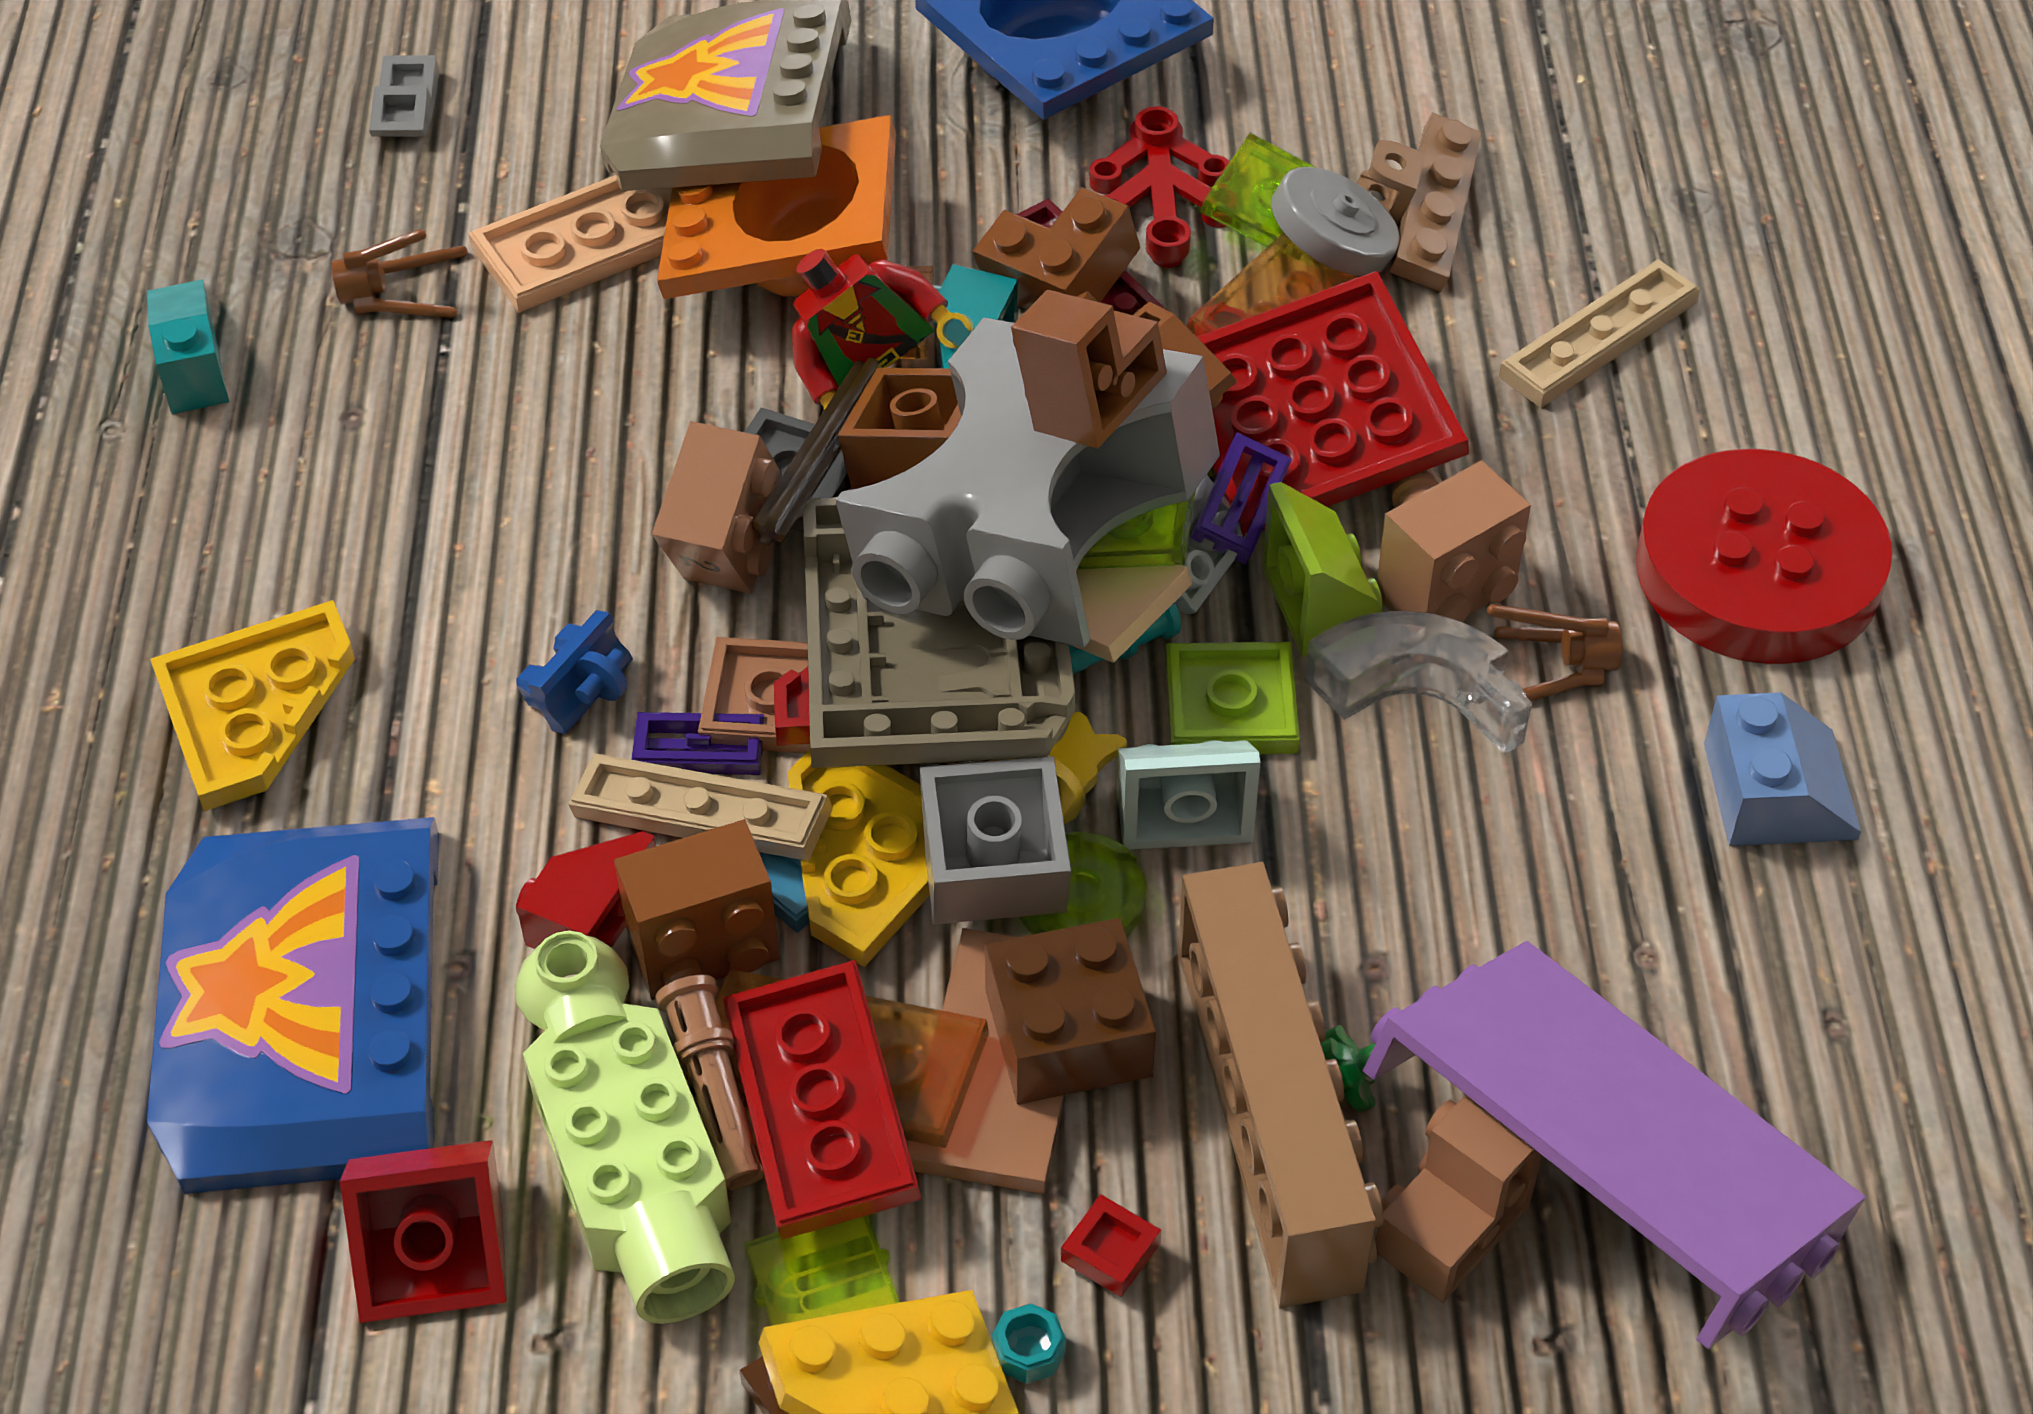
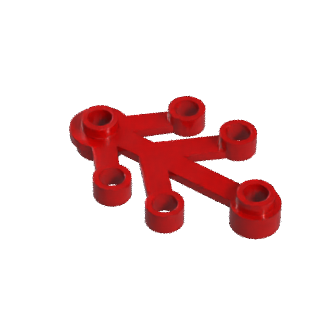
[1089,106,1236,268]

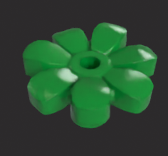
[1320,1025,1376,1112]

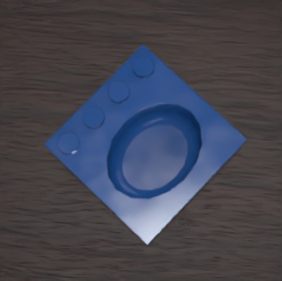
[915,0,1214,120]

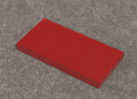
[722,960,922,1240]

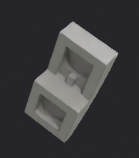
[369,55,439,137]

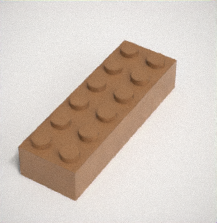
[1178,862,1383,1308]

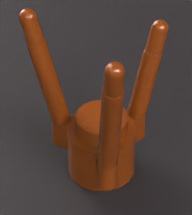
[332,229,468,318]
[1487,604,1623,709]

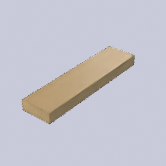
[1499,259,1700,408]
[568,753,833,861]

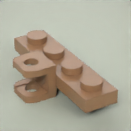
[1357,112,1482,292]

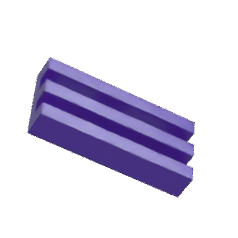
[1190,432,1292,564]
[631,712,764,775]

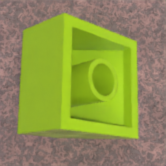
[1262,482,1383,657]

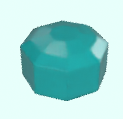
[992,1303,1066,1384]

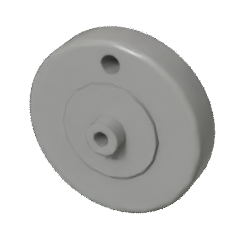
[1271,167,1400,276]

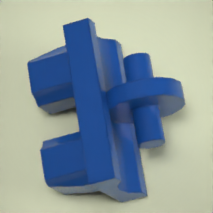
[516,610,633,734]

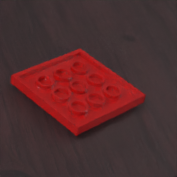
[1197,271,1469,538]

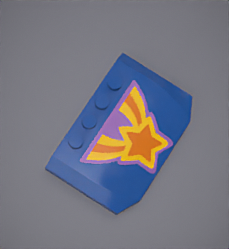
[147,817,439,1194]

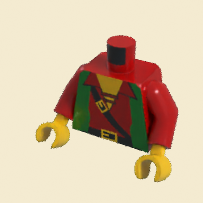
[791,249,974,409]

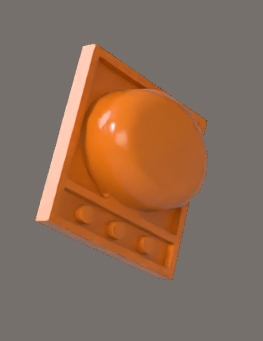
[657,115,896,299]

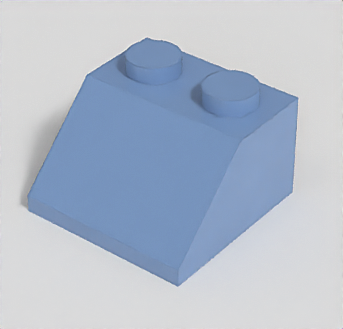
[1704,692,1861,846]

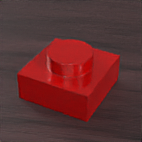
[1061,1194,1161,1298]

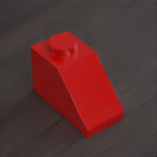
[516,831,656,949]

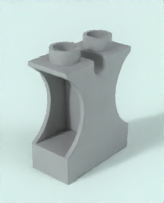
[835,317,1220,648]

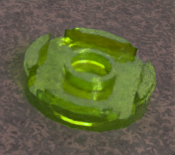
[1019,831,1147,937]

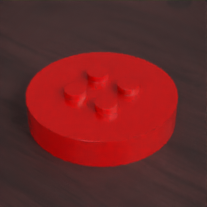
[1636,449,1892,664]

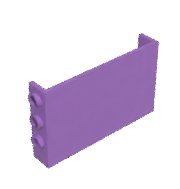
[1363,941,1866,1349]

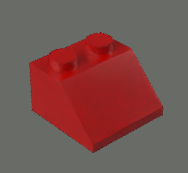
[340,1140,507,1323]

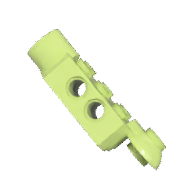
[515,931,735,1324]

